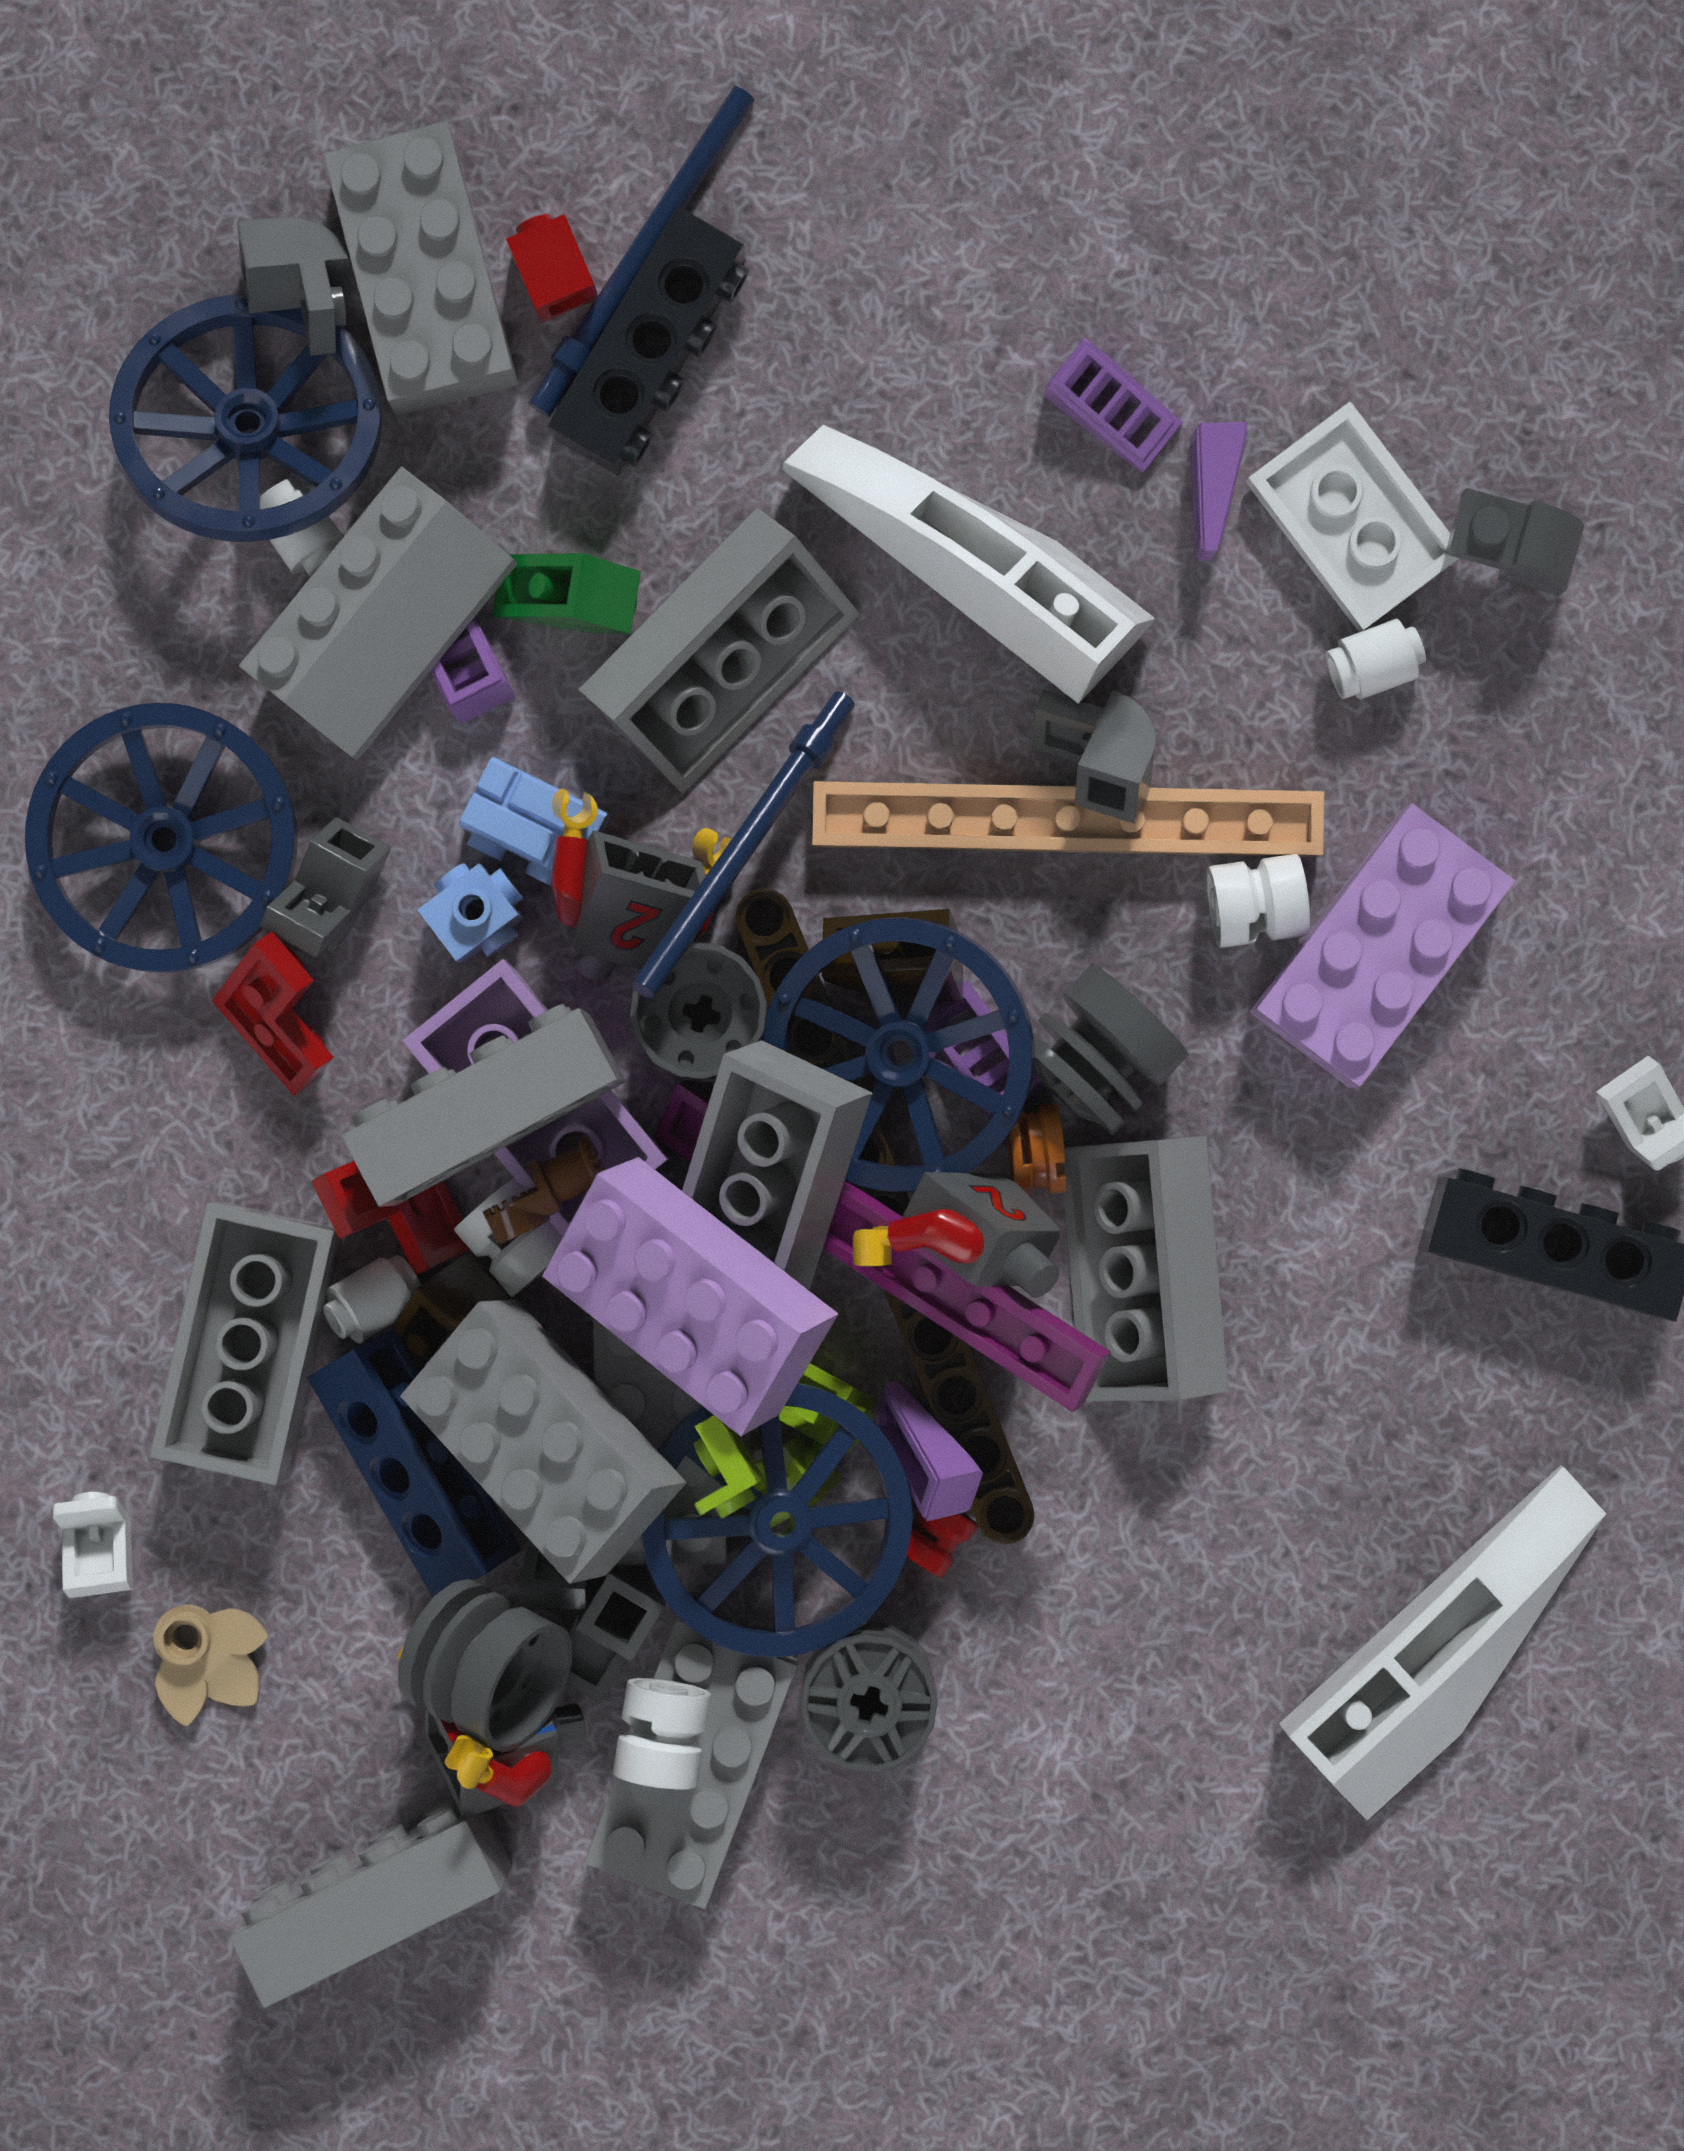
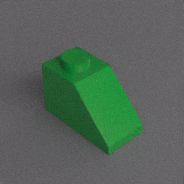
[492,553,641,634]

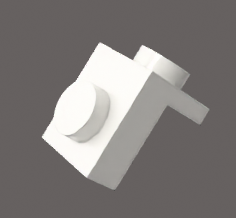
[1596,1056,1684,1170]
[53,1492,133,1598]

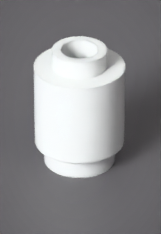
[260,477,344,577]
[1325,619,1426,700]
[323,1255,421,1343]

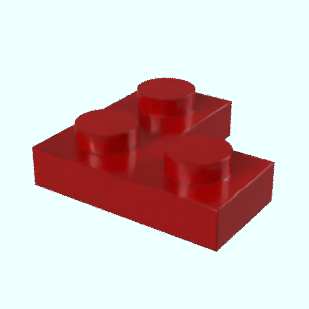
[211,932,334,1097]
[311,1161,470,1275]

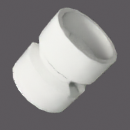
[1206,854,1310,948]
[454,1178,562,1298]
[612,1678,711,1790]

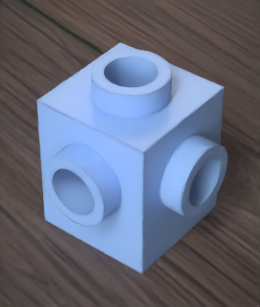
[418,863,524,964]

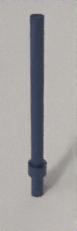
[528,86,755,417]
[631,691,855,998]

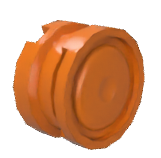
[1006,1103,1066,1196]

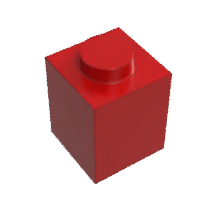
[506,214,598,323]

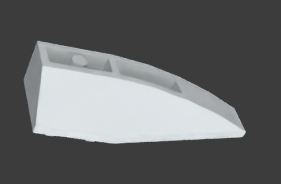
[782,425,1155,704]
[1279,1465,1606,1820]

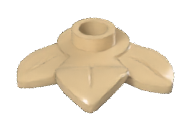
[154,1604,269,1726]

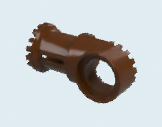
[482,1134,605,1244]

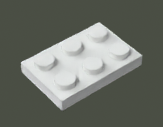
[1246,402,1460,632]

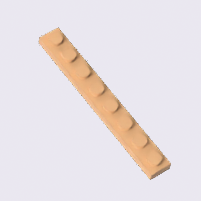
[812,781,1324,857]

